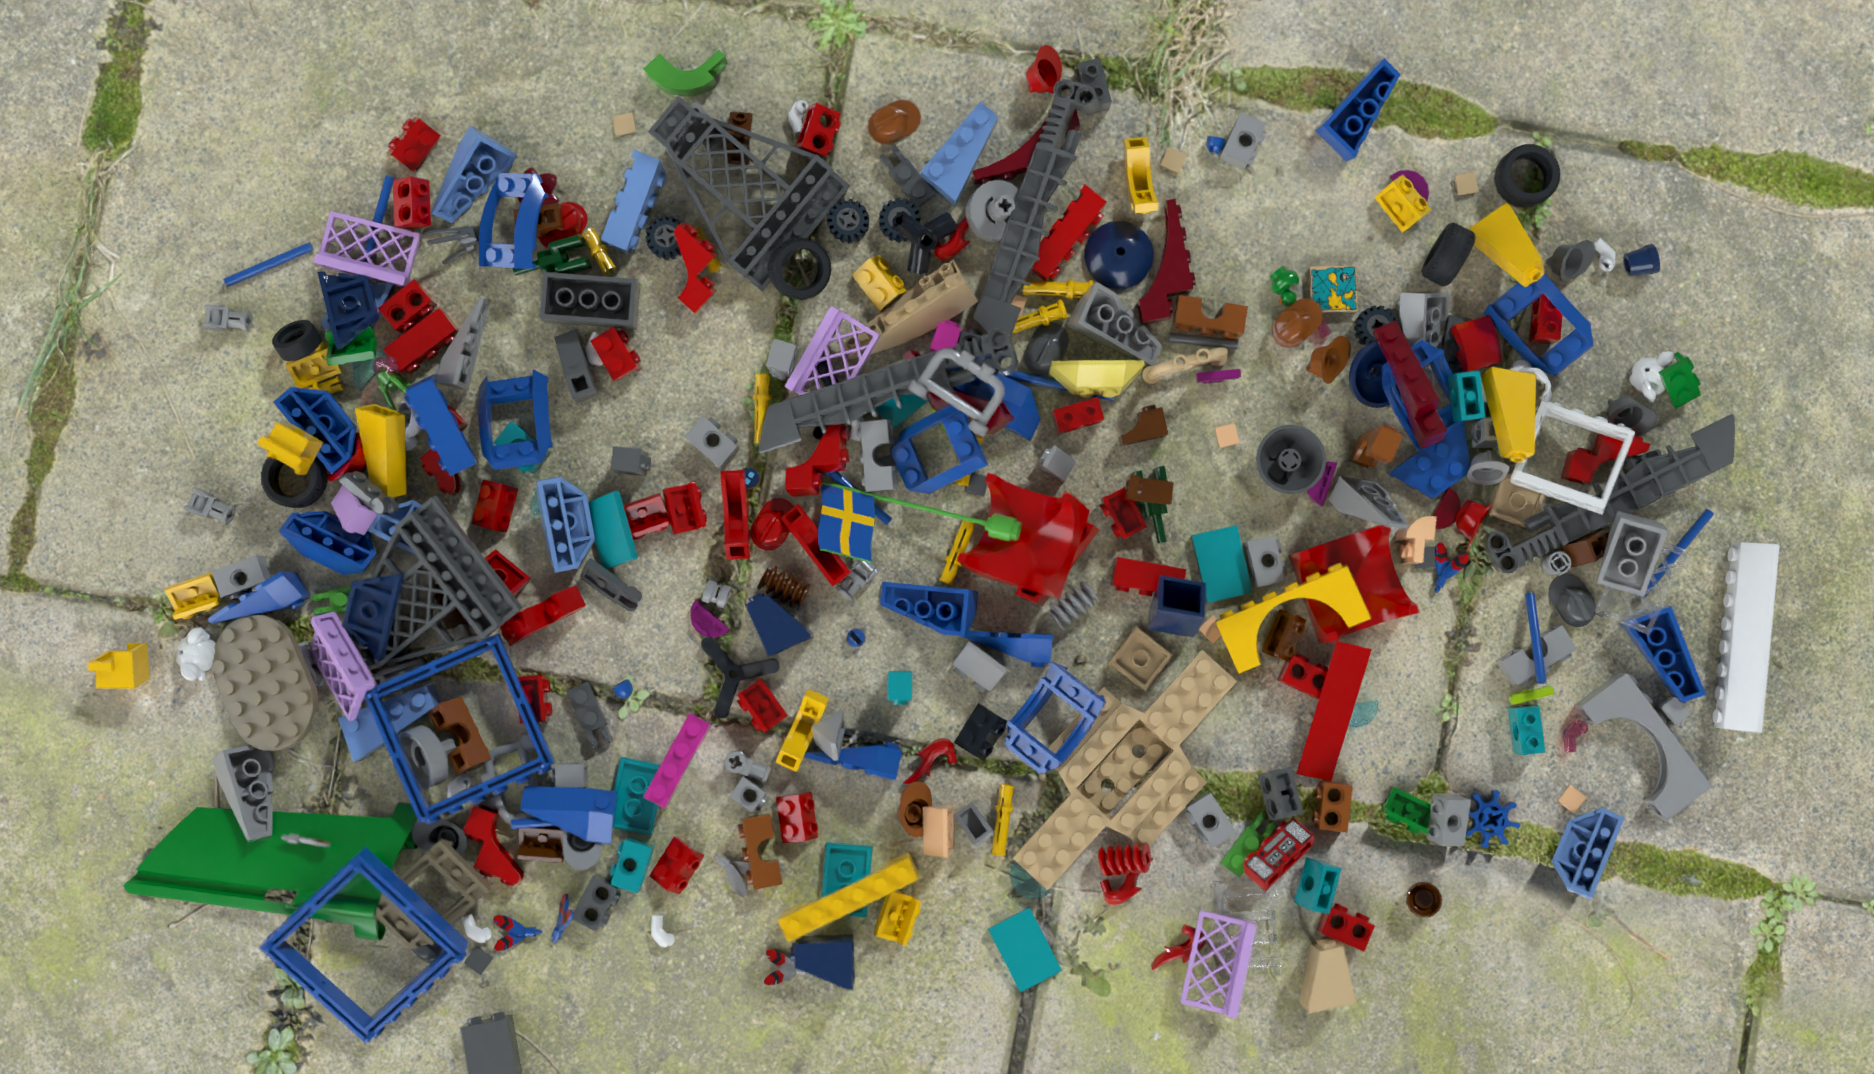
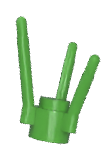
[377,367,411,411]

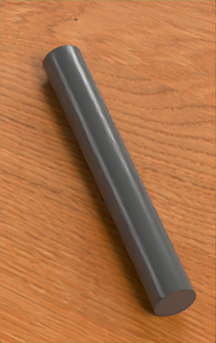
[1168,333,1239,349]

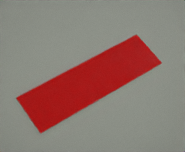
[1296,641,1372,781]

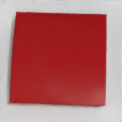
[1450,315,1502,372]

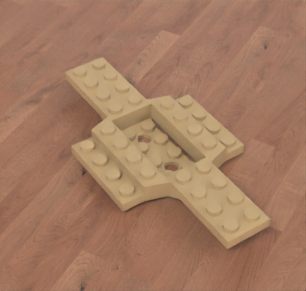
[1012,650,1237,891]

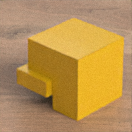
[257,422,324,475]
[88,642,150,689]

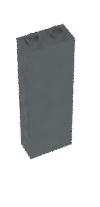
[460,1012,522,1074]

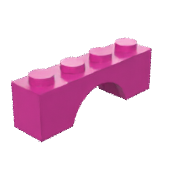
[644,713,711,809]

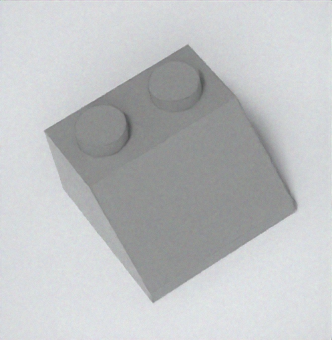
[952,641,1008,692]

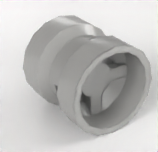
[1541,552,1571,575]
[702,580,732,608]

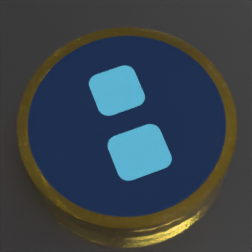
[741,466,761,490]

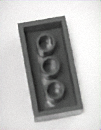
[539,272,641,330]

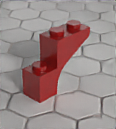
[674,223,718,313]
[419,405,468,496]
[785,424,850,497]
[1560,433,1651,485]
[721,470,751,560]
[781,504,851,587]
[500,585,586,647]
[463,804,524,886]

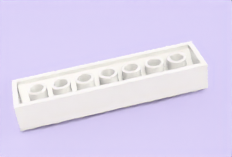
[1712,542,1780,733]

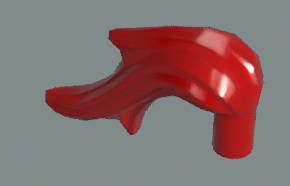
[933,216,970,261]
[903,738,957,784]
[1100,858,1153,905]
[1151,924,1206,970]

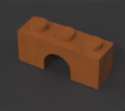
[1172,295,1248,340]
[428,697,491,776]
[737,813,782,890]

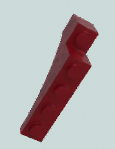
[972,105,1080,186]
[1137,199,1196,325]
[1373,320,1447,449]
[902,349,1015,435]

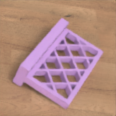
[313,211,421,288]
[785,306,881,395]
[309,612,376,721]
[1180,910,1257,1019]

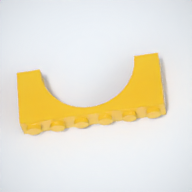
[1216,563,1371,673]
[778,851,919,942]

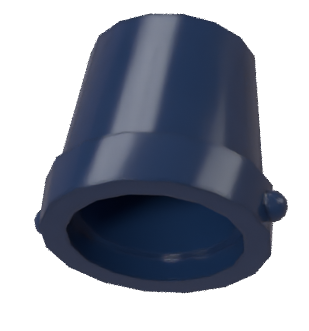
[1623,244,1660,276]

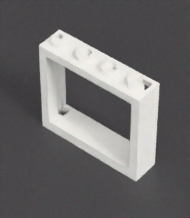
[1511,401,1635,515]

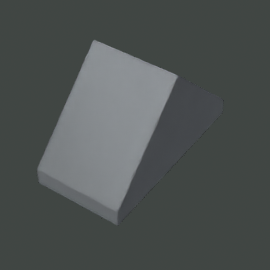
[812,711,846,760]
[954,802,995,847]

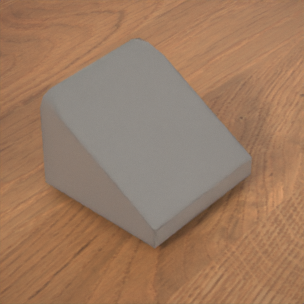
[452,624,475,650]
[1654,697,1690,725]

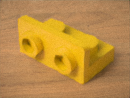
[1374,175,1431,233]
[285,342,343,388]

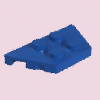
[1387,423,1470,499]

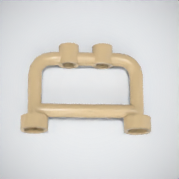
[1141,347,1228,385]

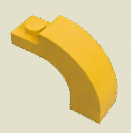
[1123,137,1158,214]
[775,689,829,772]

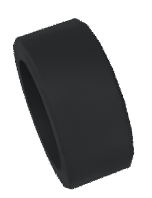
[272,320,321,361]

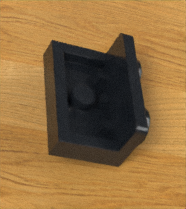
[954,703,1008,761]

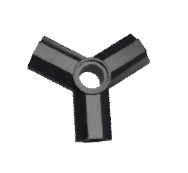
[891,211,957,274]

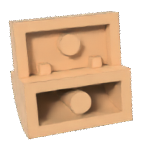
[1395,516,1436,565]

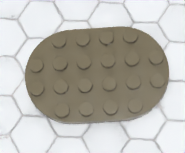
[212,615,318,751]

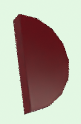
[1431,487,1461,530]

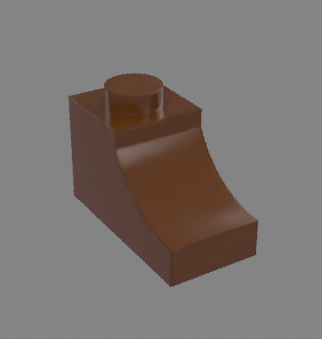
[514,203,563,238]
[1119,405,1168,446]
[1563,526,1610,568]

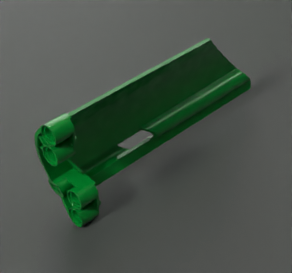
[123,802,419,941]

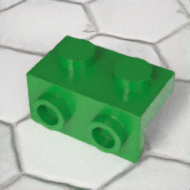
[325,325,378,366]
[1658,352,1701,409]
[1380,786,1431,835]

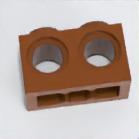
[1312,781,1353,833]

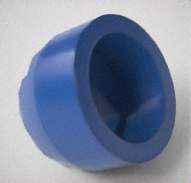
[1206,136,1226,154]
[847,629,865,647]
[612,679,633,699]

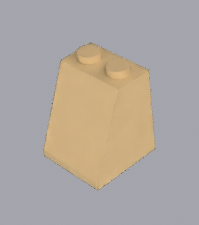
[1299,937,1356,1013]

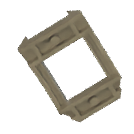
[375,839,491,949]

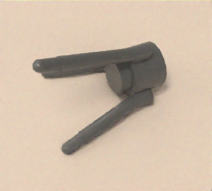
[422,226,479,265]

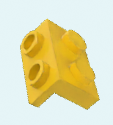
[852,255,907,311]
[165,572,222,620]
[873,891,921,946]

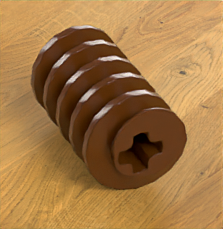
[757,565,810,610]

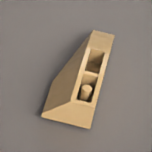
[843,260,978,359]

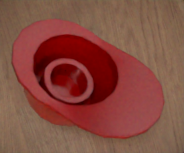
[1026,45,1062,94]
[538,201,588,249]
[327,432,367,481]
[750,498,794,551]
[1456,500,1493,553]

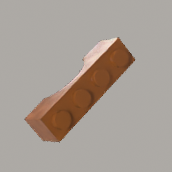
[1349,424,1403,470]

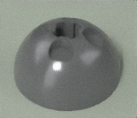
[1256,425,1326,494]

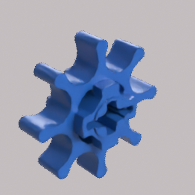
[1466,790,1520,848]

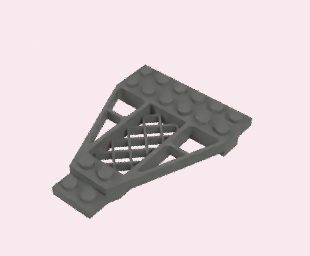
[648,96,850,292]
[344,496,523,672]

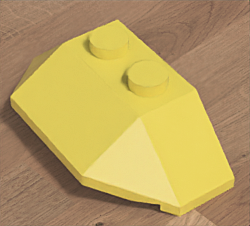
[1049,360,1144,398]

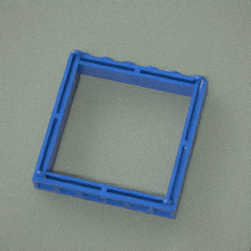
[364,634,556,825]
[259,847,470,1043]

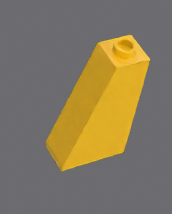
[1469,203,1544,288]
[1481,367,1536,462]
[355,404,406,500]

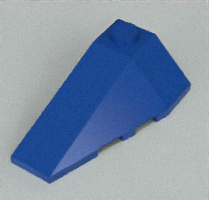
[804,741,903,780]
[520,786,619,844]

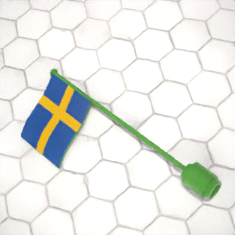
[818,479,1022,563]

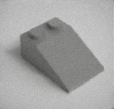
[1596,511,1668,597]

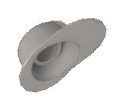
[1467,450,1509,485]
[562,830,602,870]

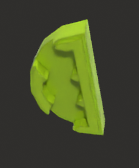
[1508,685,1555,705]

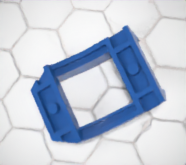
[479,173,548,269]
[1483,273,1594,376]
[1382,340,1467,451]
[478,369,553,470]
[890,405,988,494]
[1005,662,1106,774]

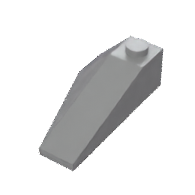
[1066,282,1162,366]
[1398,292,1449,385]
[434,297,490,391]
[1329,476,1408,529]
[212,745,274,841]

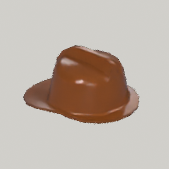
[868,100,921,144]
[1272,298,1323,348]
[1306,336,1351,384]
[897,781,932,837]

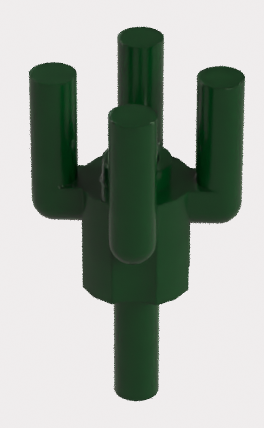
[512,234,592,276]
[1131,466,1168,543]

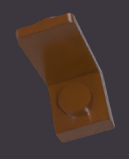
[726,112,753,165]
[1124,475,1174,505]

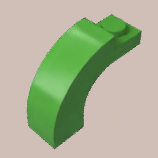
[643,50,727,97]

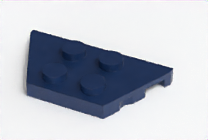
[317,271,379,350]
[342,573,405,661]

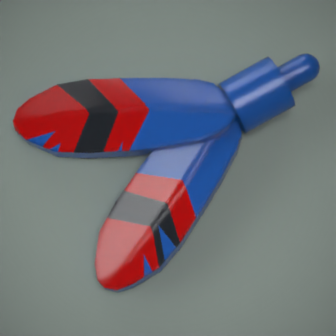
[1434,542,1469,593]
[552,893,573,943]
[493,915,542,951]

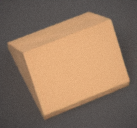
[923,805,955,857]

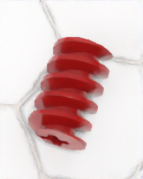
[1098,843,1151,876]

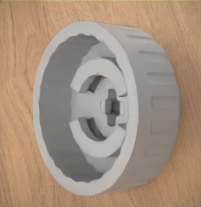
[965,180,1019,243]
[399,725,456,790]

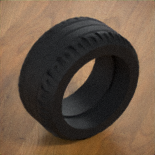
[1494,144,1560,208]
[1421,222,1476,287]
[768,238,831,300]
[260,456,328,508]

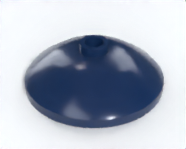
[1084,221,1153,290]
[1349,340,1401,408]

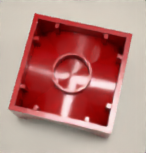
[956,473,1090,599]
[1288,525,1420,643]

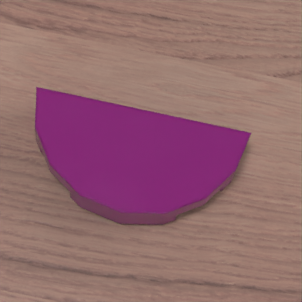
[1389,170,1429,201]
[1195,369,1241,384]
[1307,461,1338,507]
[690,599,731,638]

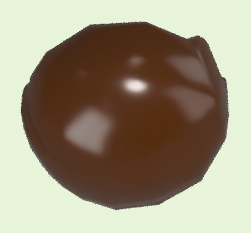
[1406,882,1442,918]

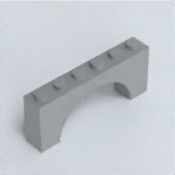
[1574,672,1712,820]

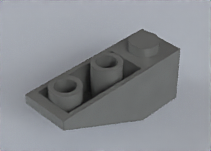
[554,329,600,402]

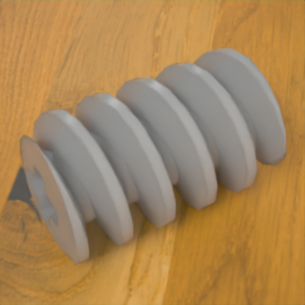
[1048,581,1101,630]

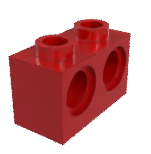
[795,102,841,158]
[393,176,431,230]
[378,279,437,333]
[1529,293,1563,344]
[1051,397,1104,435]
[1277,653,1328,700]
[1316,903,1375,952]

